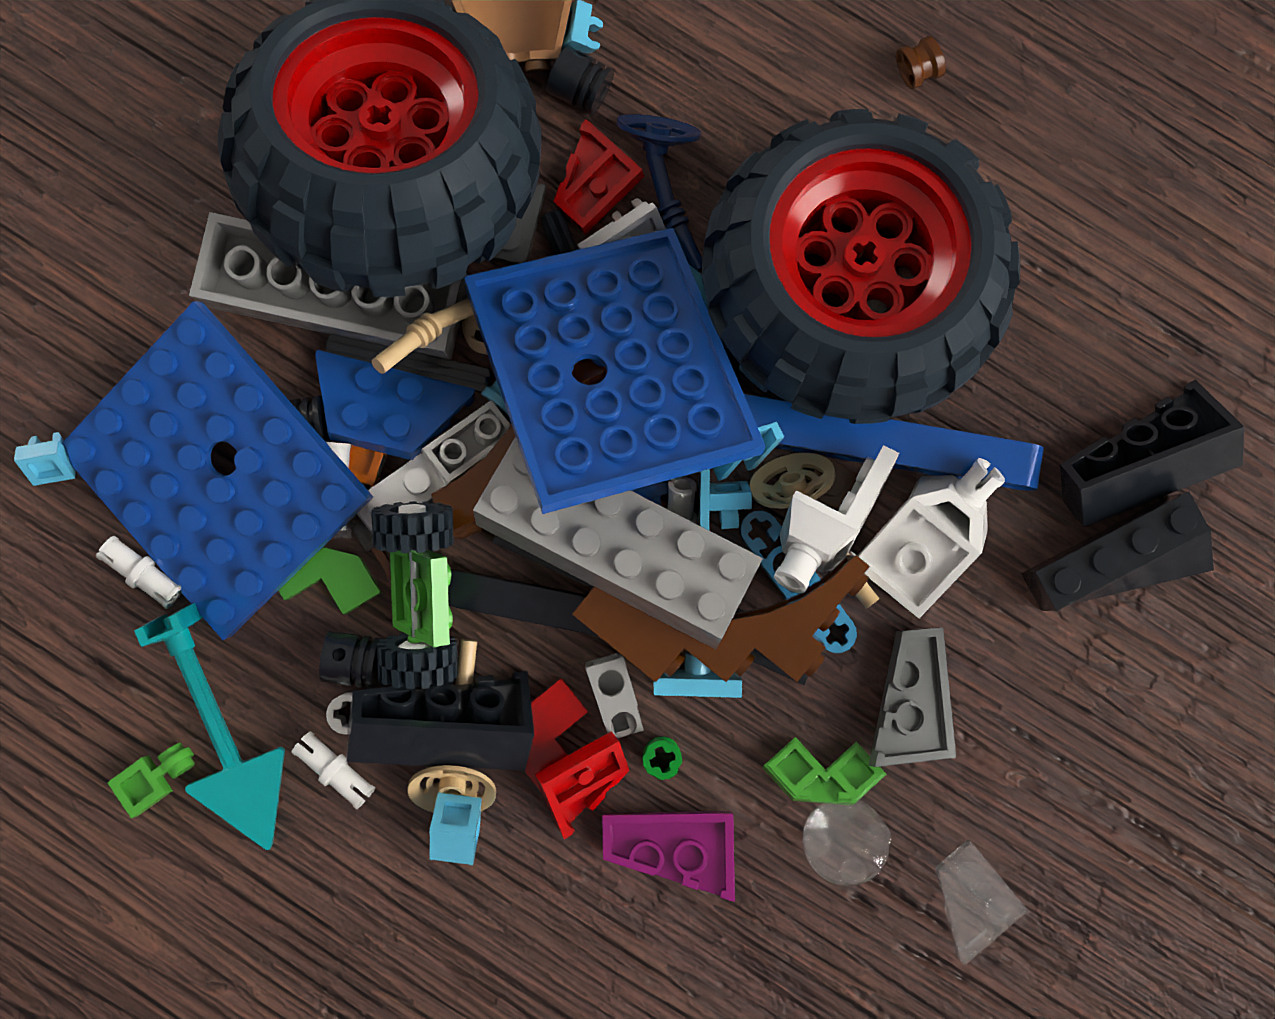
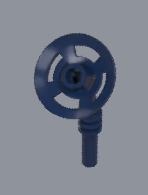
[616,114,703,272]

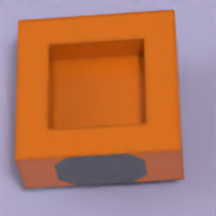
[349,445,387,486]

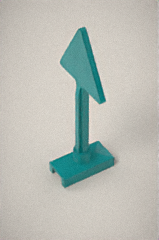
[134,603,285,850]

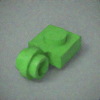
[107,742,195,819]

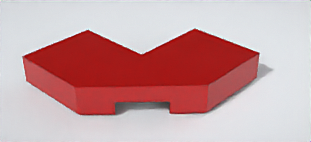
[524,678,589,793]

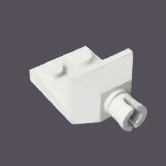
[774,445,899,593]
[857,458,1005,618]

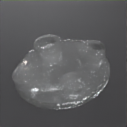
[803,800,891,886]

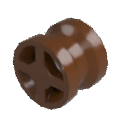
[896,36,946,89]

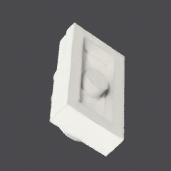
[578,198,665,249]

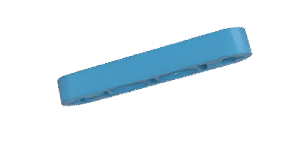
[739,511,857,653]

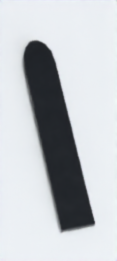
[448,569,598,636]

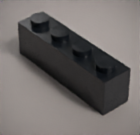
[1060,379,1244,527]
[1021,492,1214,611]
[346,671,534,770]

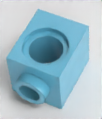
[429,792,482,865]

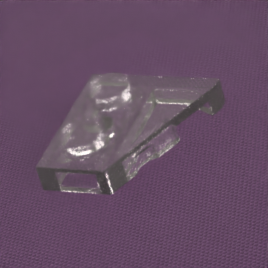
[935,840,1028,965]

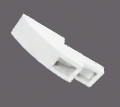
[357,401,510,533]

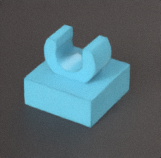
[561,0,603,54]
[14,432,76,486]
[709,481,752,529]

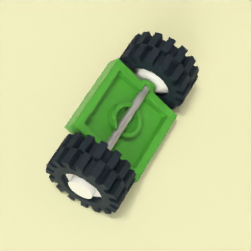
[371,501,458,689]

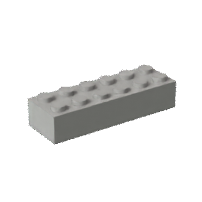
[189,212,468,360]
[473,437,763,649]

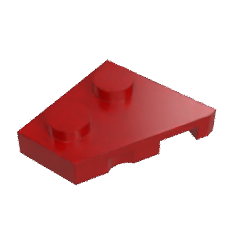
[553,119,645,235]
[535,731,629,840]

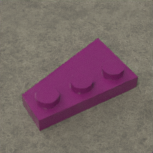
[602,811,735,902]

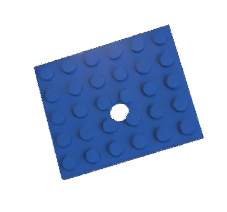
[464,228,766,514]
[61,301,373,640]

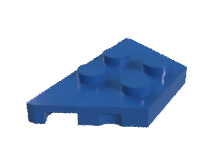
[315,350,475,460]

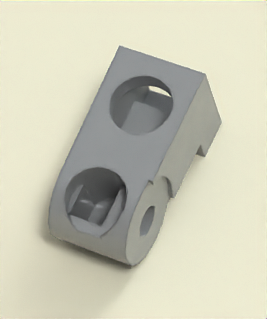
[585,652,644,738]

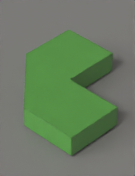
[278,547,383,615]
[763,737,886,805]

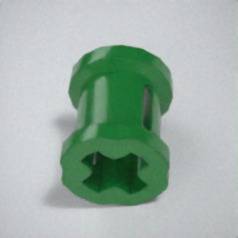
[642,736,682,780]

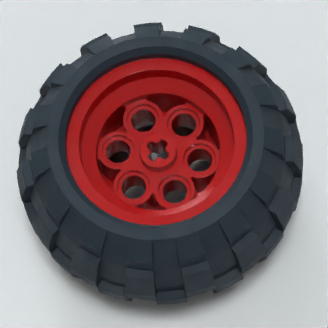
[218,0,541,297]
[702,109,1020,424]

